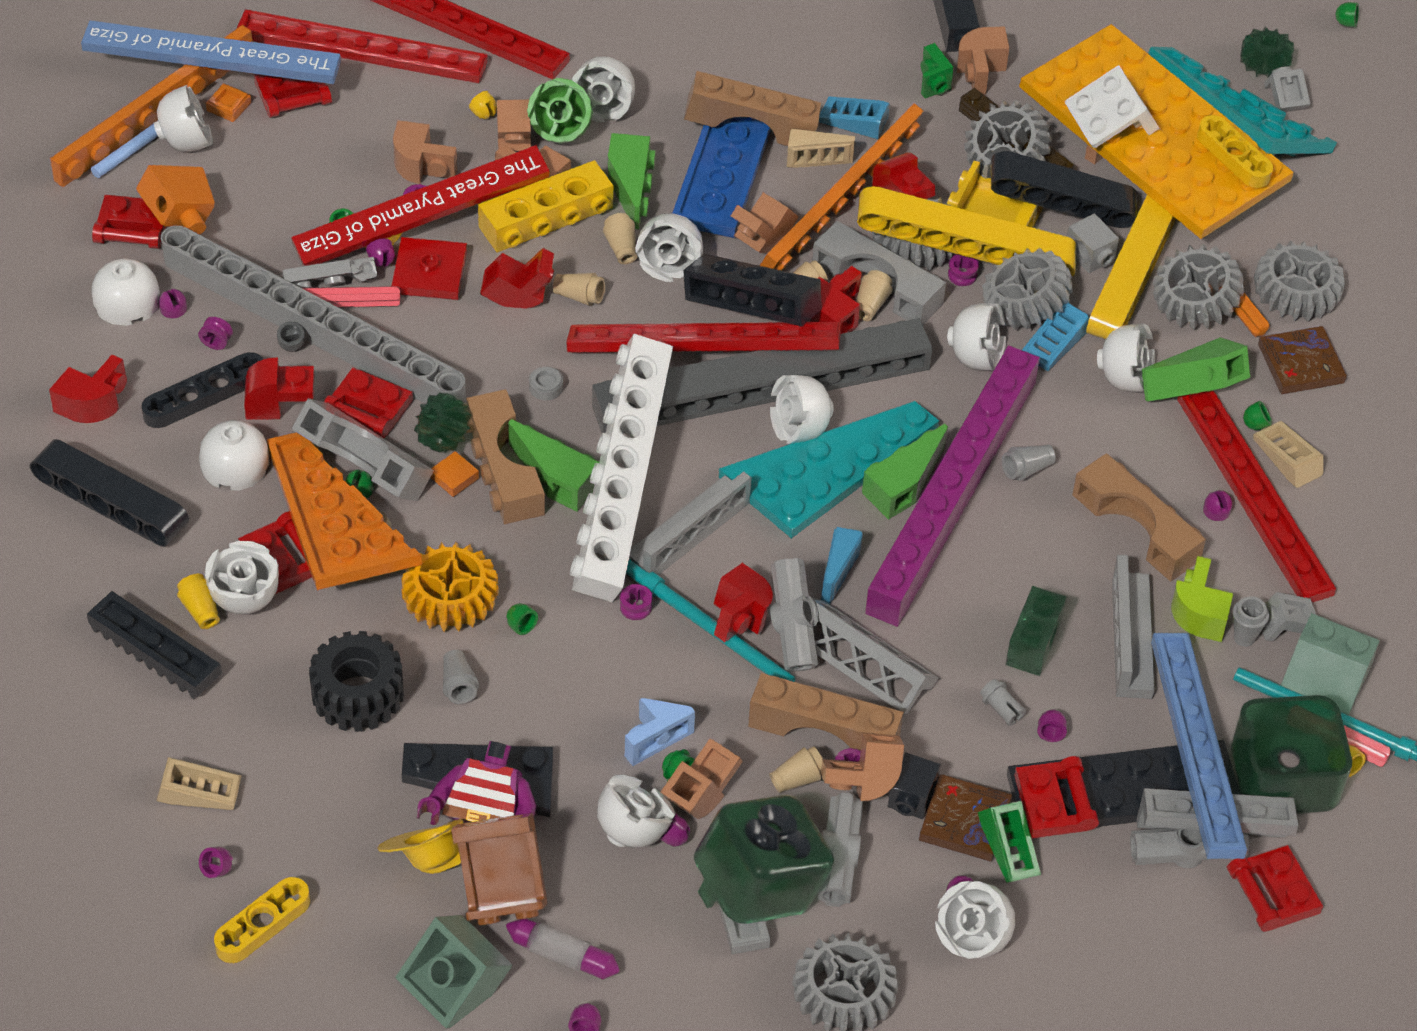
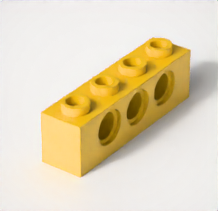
[478,160,613,253]

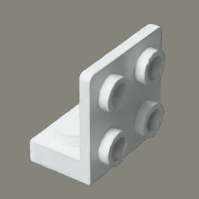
[1065,65,1160,148]

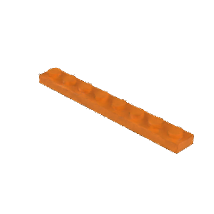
[50,25,252,187]
[760,103,924,271]

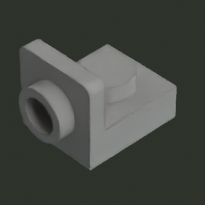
[1264,67,1310,112]
[1262,592,1316,641]

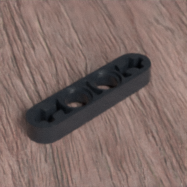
[141,352,263,428]

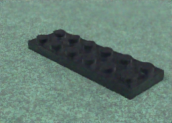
[1006,739,1241,835]

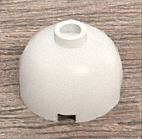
[572,56,635,122]
[154,85,213,152]
[635,214,703,282]
[92,258,160,326]
[947,303,1006,370]
[1097,324,1155,392]
[770,375,834,444]
[199,420,270,491]
[205,541,279,614]
[597,775,675,848]
[935,881,1015,959]

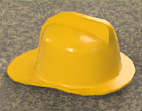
[377,819,464,874]

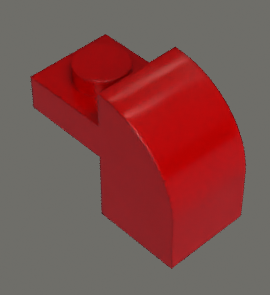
[872,152,935,199]
[480,248,554,309]
[810,266,862,334]
[49,354,127,423]
[244,357,315,420]
[713,562,773,642]

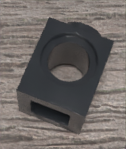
[888,752,941,819]

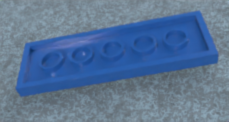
[672,117,771,238]

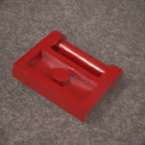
[254,74,332,118]
[92,195,166,249]
[324,367,413,438]
[238,511,312,594]
[1014,756,1099,838]
[1227,845,1323,932]

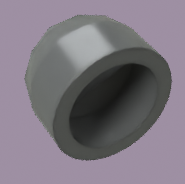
[277,321,304,352]

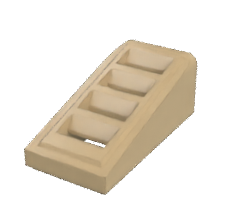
[787,129,855,168]
[1253,421,1323,488]
[156,757,241,810]

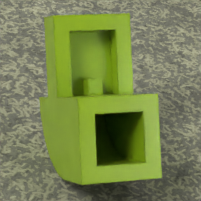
[1171,556,1233,642]

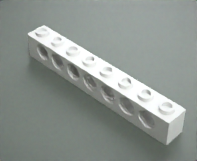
[570,334,673,602]

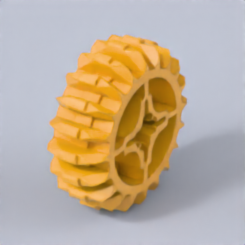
[401,541,499,632]

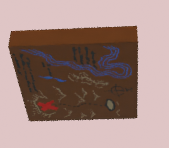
[1258,326,1347,395]
[919,774,1012,862]

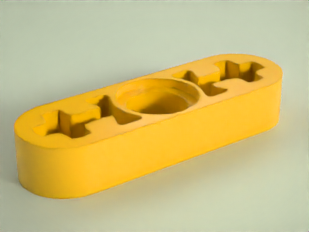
[1197,115,1273,188]
[214,877,310,963]

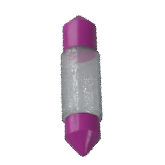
[506,919,620,980]

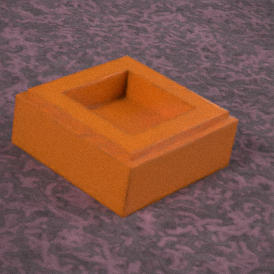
[206,83,251,122]
[430,451,479,497]

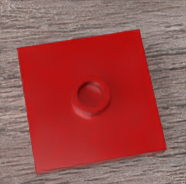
[391,237,467,300]

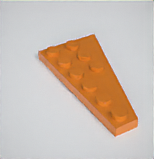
[267,432,422,590]

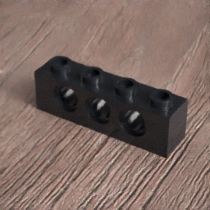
[683,254,822,327]

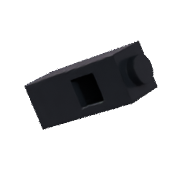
[933,0,980,52]

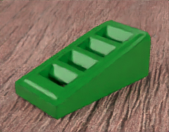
[977,801,1041,883]

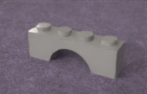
[812,221,946,325]
[292,398,434,501]

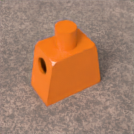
[136,165,215,235]

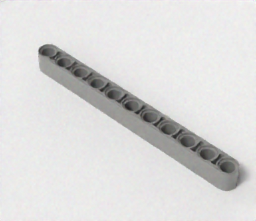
[161,226,466,414]

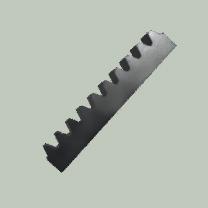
[87,591,222,700]

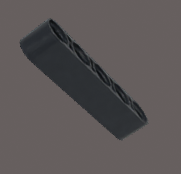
[991,151,1137,228]
[29,439,190,547]

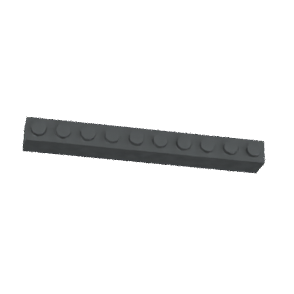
[592,318,932,433]

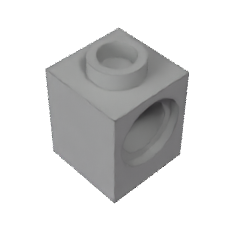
[1067,213,1119,273]

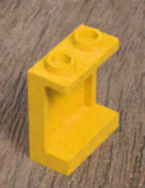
[947,160,1043,228]

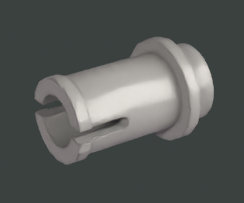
[980,679,1026,726]

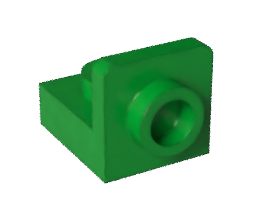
[920,43,953,99]

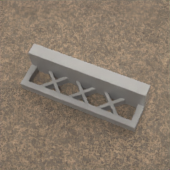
[629,472,751,575]
[1112,555,1154,699]
[813,599,938,714]
[1136,788,1298,838]

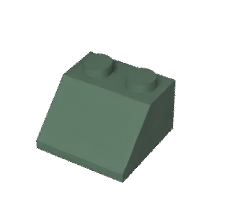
[1281,613,1380,715]
[395,915,513,1029]

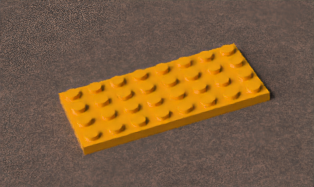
[1019,24,1294,239]

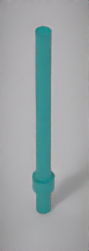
[626,559,796,682]
[1233,667,1417,762]

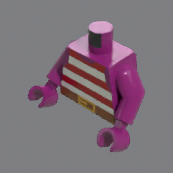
[416,741,536,825]

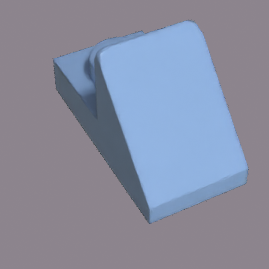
[624,698,695,766]

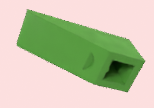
[608,133,656,230]
[1142,337,1250,402]
[508,419,599,512]
[862,424,948,520]

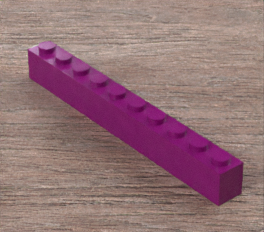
[865,345,1040,627]

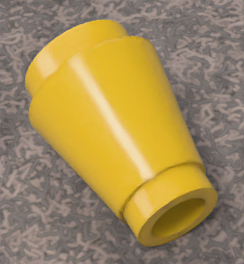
[177,573,220,629]

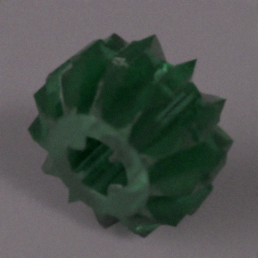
[1240,26,1294,78]
[413,392,472,453]

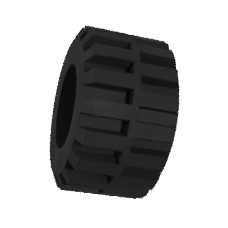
[309,631,404,732]

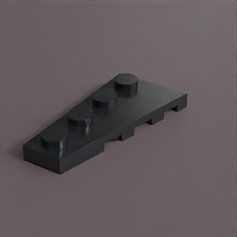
[401,743,553,818]

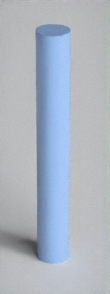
[91,124,158,178]

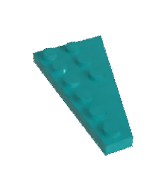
[1148,47,1337,156]
[718,401,939,539]

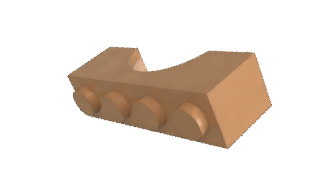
[684,71,821,146]
[462,389,545,524]
[1072,453,1206,582]
[748,673,903,751]

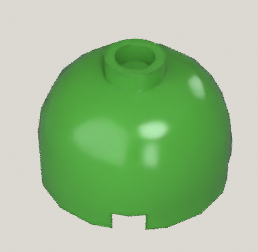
[527,78,593,144]

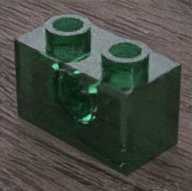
[1005,586,1067,676]

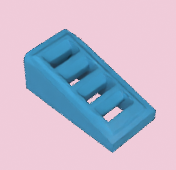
[819,96,890,139]
[1022,303,1089,371]
[821,527,863,604]

